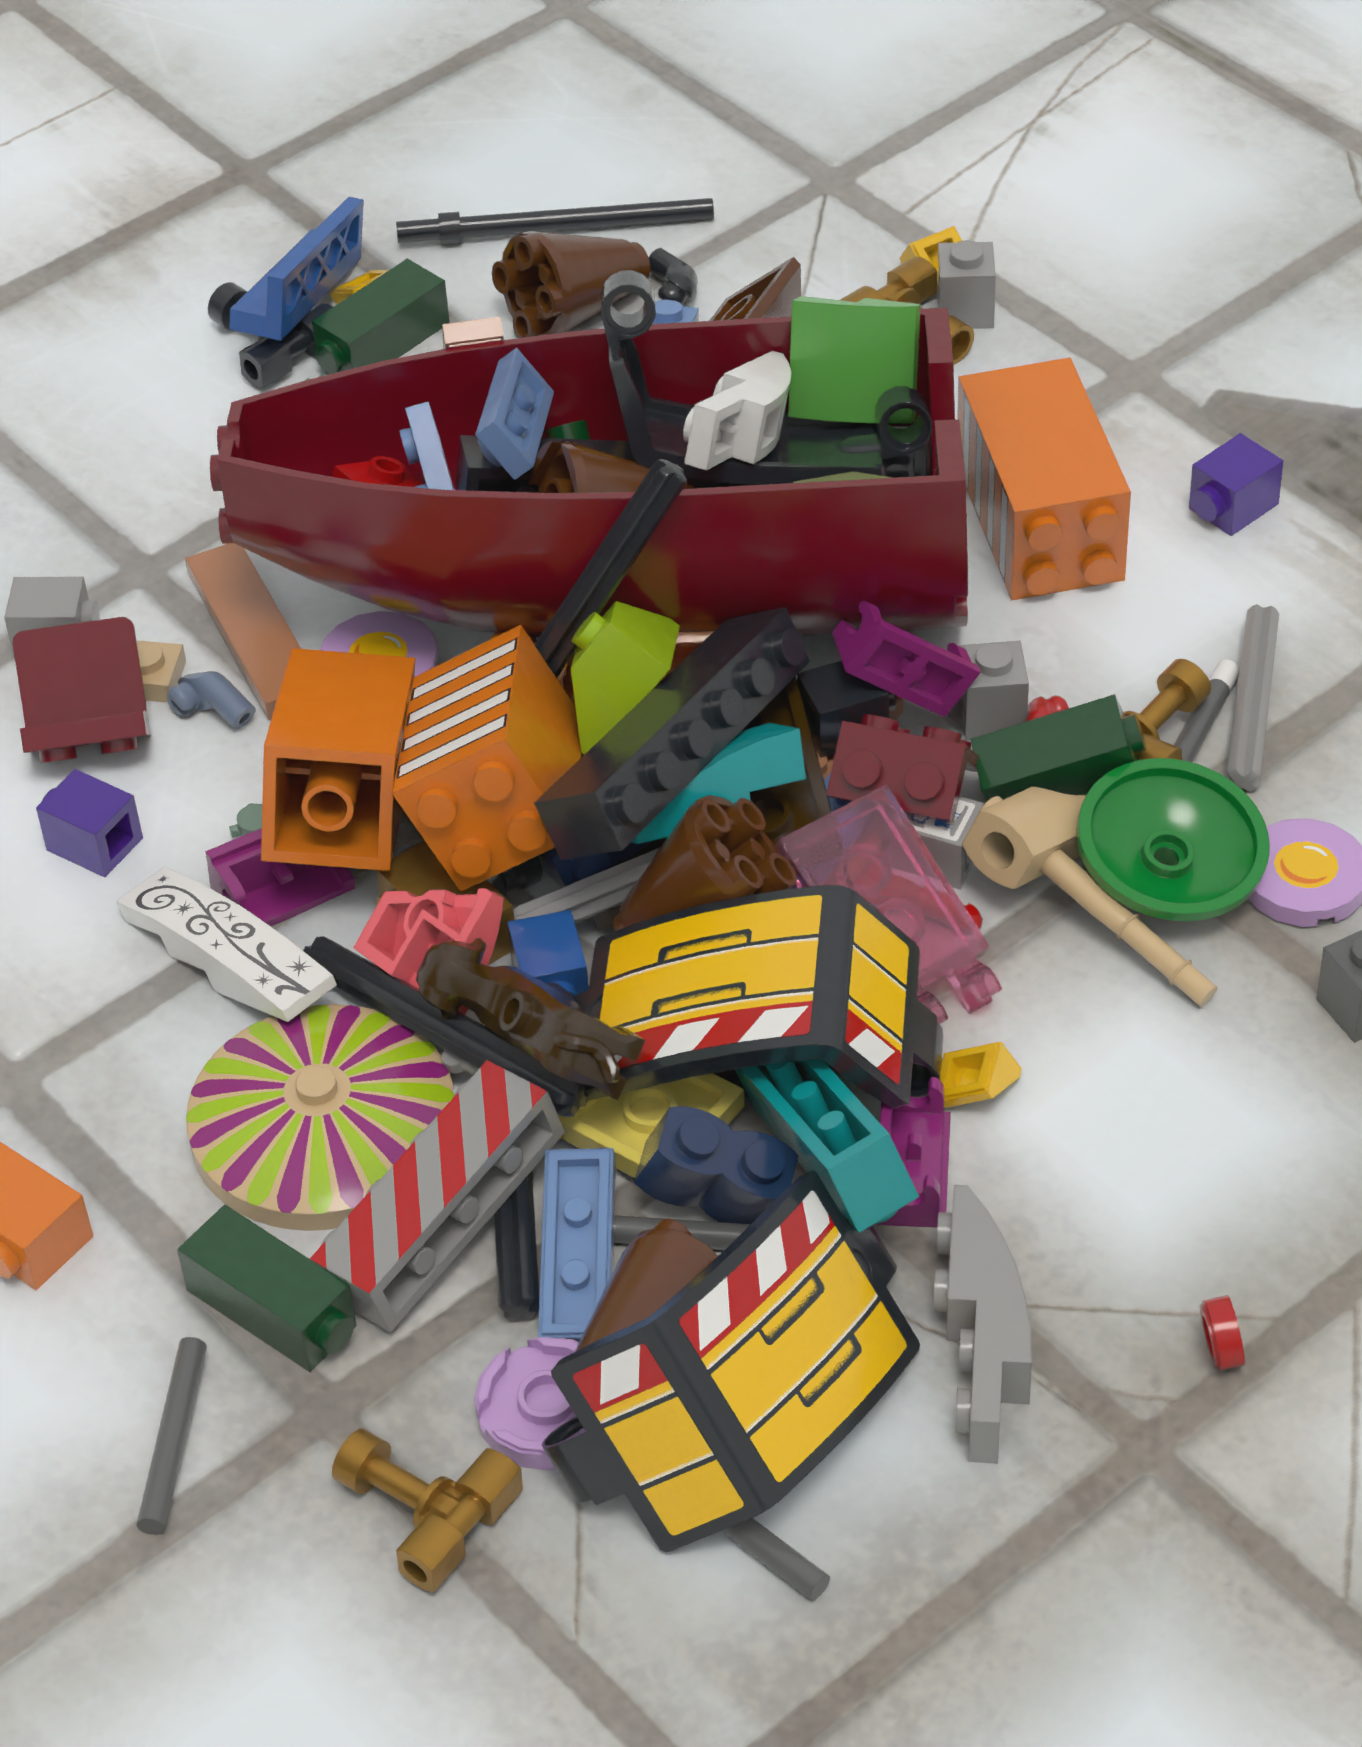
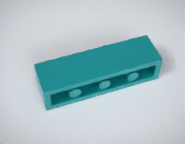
[735,1060,919,1233]

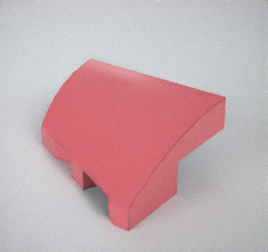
[353,888,503,1015]

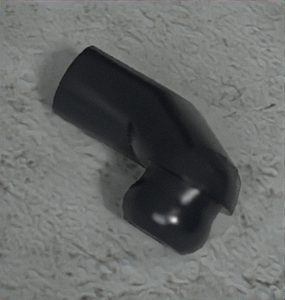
[648,248,698,306]

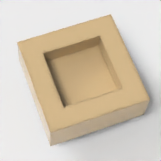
[137,641,186,703]

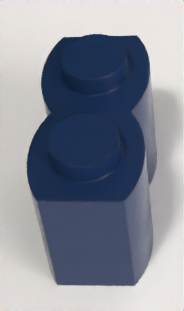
[634,1106,799,1224]

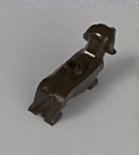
[416,938,645,1100]

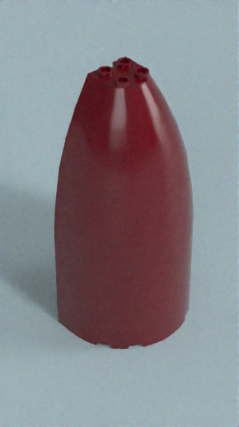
[210,307,968,637]

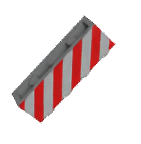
[310,1060,565,1333]

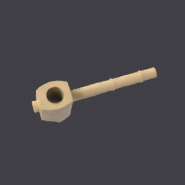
[962,787,1218,1007]

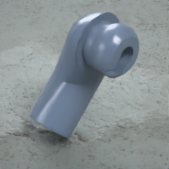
[167,671,256,729]

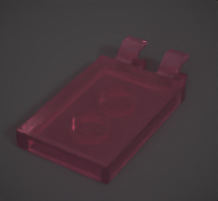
[775,784,1002,1024]

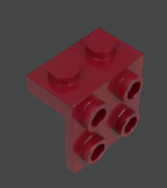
[13,617,151,763]
[827,714,979,823]

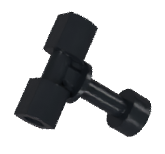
[208,282,333,388]

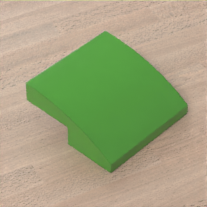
[788,296,921,424]

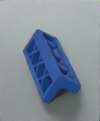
[229,197,364,341]

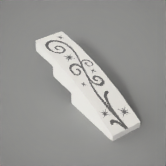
[116,866,337,1022]

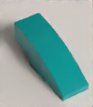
[631,723,806,844]

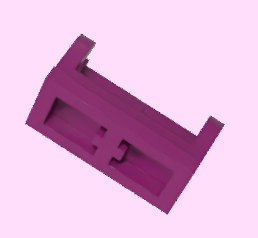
[832,601,981,718]
[205,828,355,926]
[877,1077,951,1228]

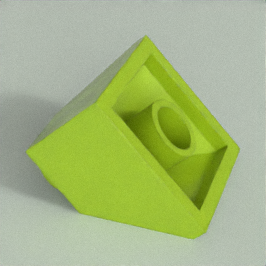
[571,601,680,755]

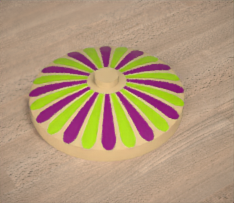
[186,1004,454,1231]

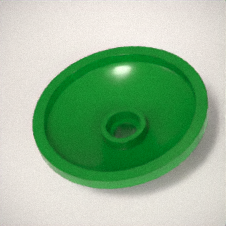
[1076,758,1270,921]

